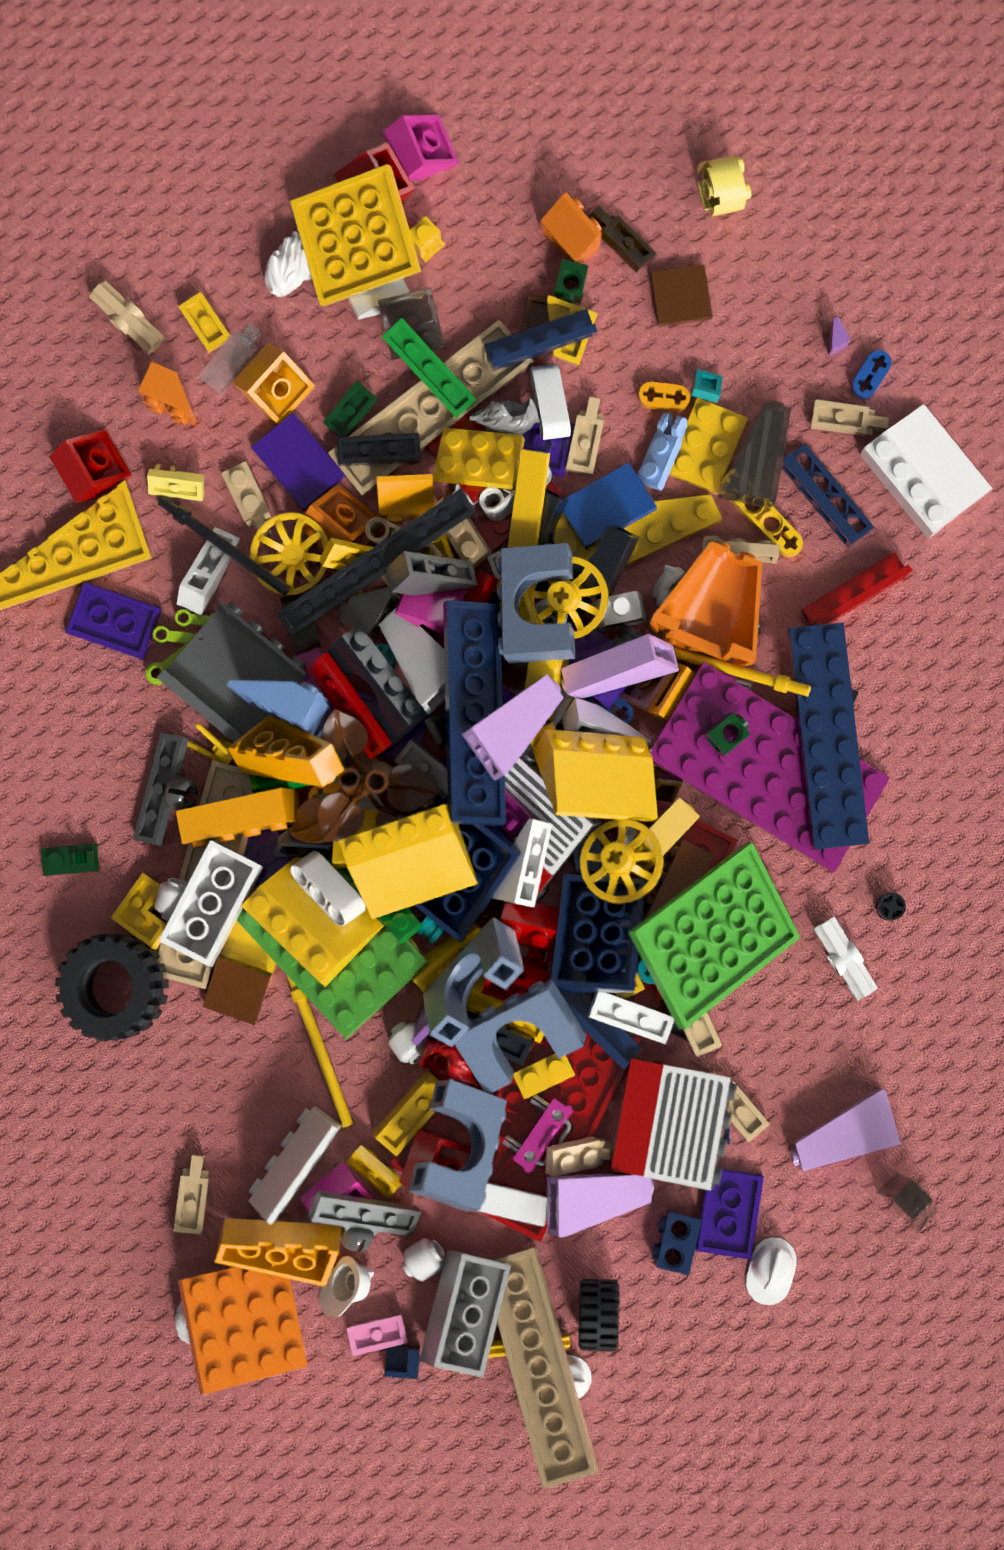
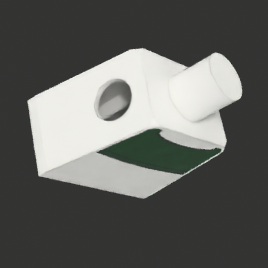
[591,591,647,632]

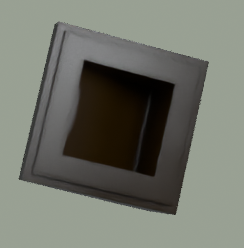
[653,766,683,802]

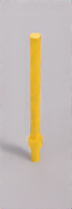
[673,647,811,696]
[286,975,353,1128]

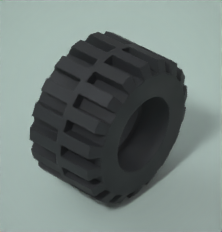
[578,1278,620,1352]

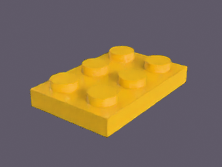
[669,397,748,494]
[433,428,525,490]

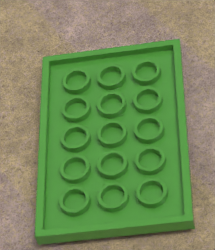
[628,842,800,1029]
[237,856,429,1040]

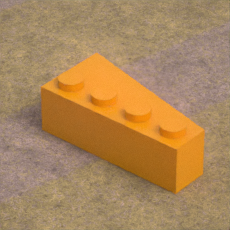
[228,715,344,787]
[176,788,301,849]
[215,1218,342,1287]

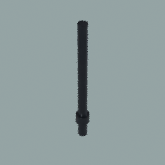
[158,496,290,596]

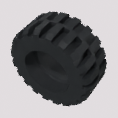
[55,933,169,1042]

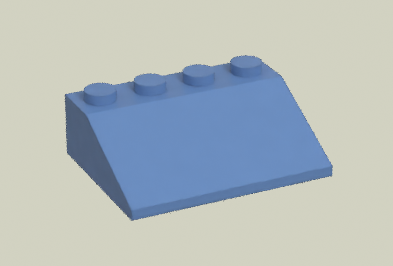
[227,680,333,739]

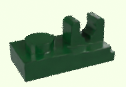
[323,380,378,437]
[41,843,100,877]

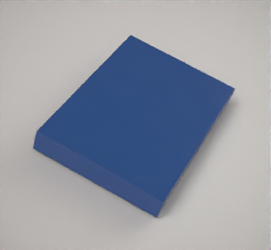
[563,463,657,550]

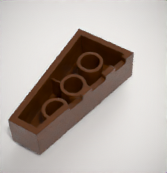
[642,840,714,921]

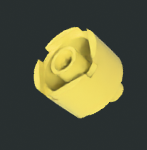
[697,155,751,217]

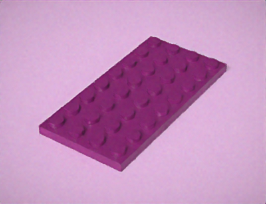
[650,662,890,872]

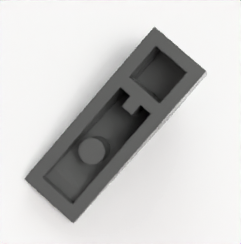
[386,551,478,596]

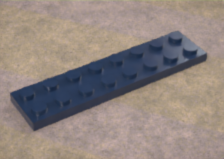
[443,600,506,826]
[787,622,869,850]

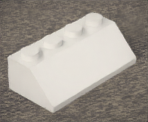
[159,840,264,967]

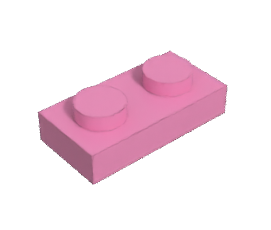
[346,1314,408,1356]

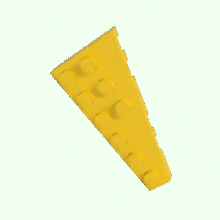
[0,480,152,610]
[554,495,722,588]

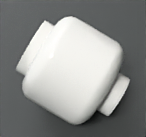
[155,878,188,921]
[389,1022,429,1065]
[402,1238,445,1281]

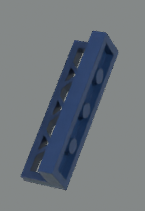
[484,309,598,372]
[779,444,874,549]
[560,991,642,1069]

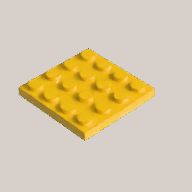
[290,164,421,307]

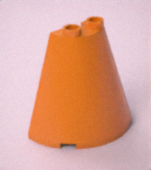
[650,541,762,666]

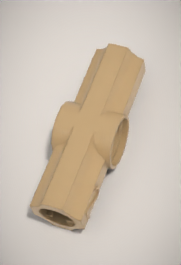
[89,280,165,355]

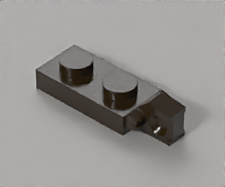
[589,206,657,273]

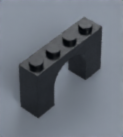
[538,488,640,599]
[326,626,428,756]

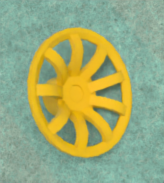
[250,513,329,595]
[528,556,609,639]
[580,819,663,904]

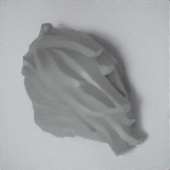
[470,397,540,435]

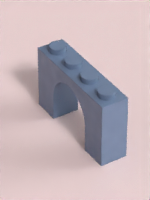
[497,543,575,664]
[423,918,524,1047]
[455,979,587,1094]
[409,1079,507,1211]

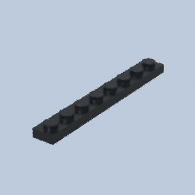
[276,488,476,636]

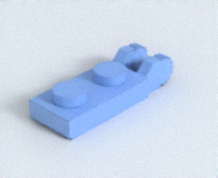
[637,413,688,490]

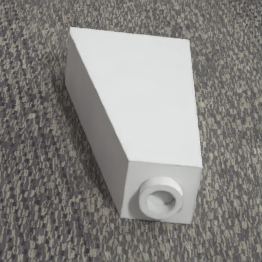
[379,609,446,715]

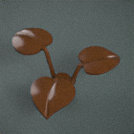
[317,710,438,842]
[291,750,422,843]

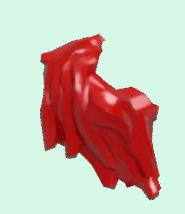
[419,1040,482,1090]

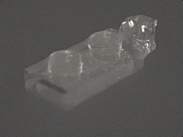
[198,323,261,395]

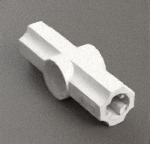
[813,917,878,1001]

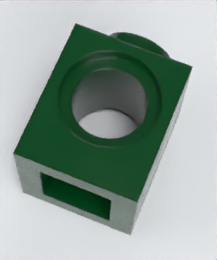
[554,259,589,304]
[702,712,751,756]

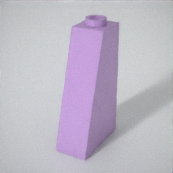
[561,634,679,699]
[462,674,564,781]
[790,1089,901,1171]
[547,1172,654,1237]

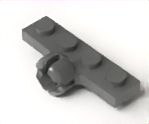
[133,733,198,846]
[308,1191,421,1252]

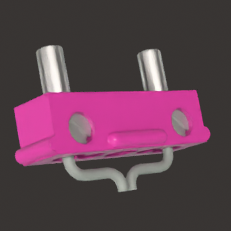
[503,1094,573,1173]

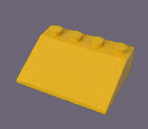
[533,729,658,822]
[339,804,478,919]
[241,857,384,987]

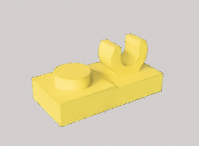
[147,464,204,501]

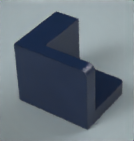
[384,1345,421,1379]

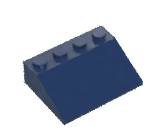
[414,824,522,943]
[551,874,647,993]

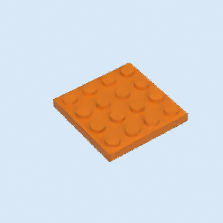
[178,1267,308,1395]

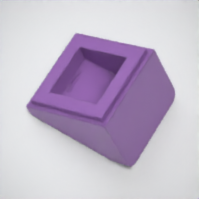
[829,317,850,356]

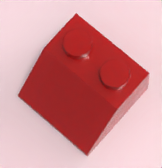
[49,429,132,503]
[399,1129,471,1188]

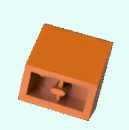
[540,192,602,263]
[138,361,197,426]

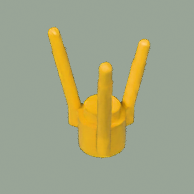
[173,723,234,764]

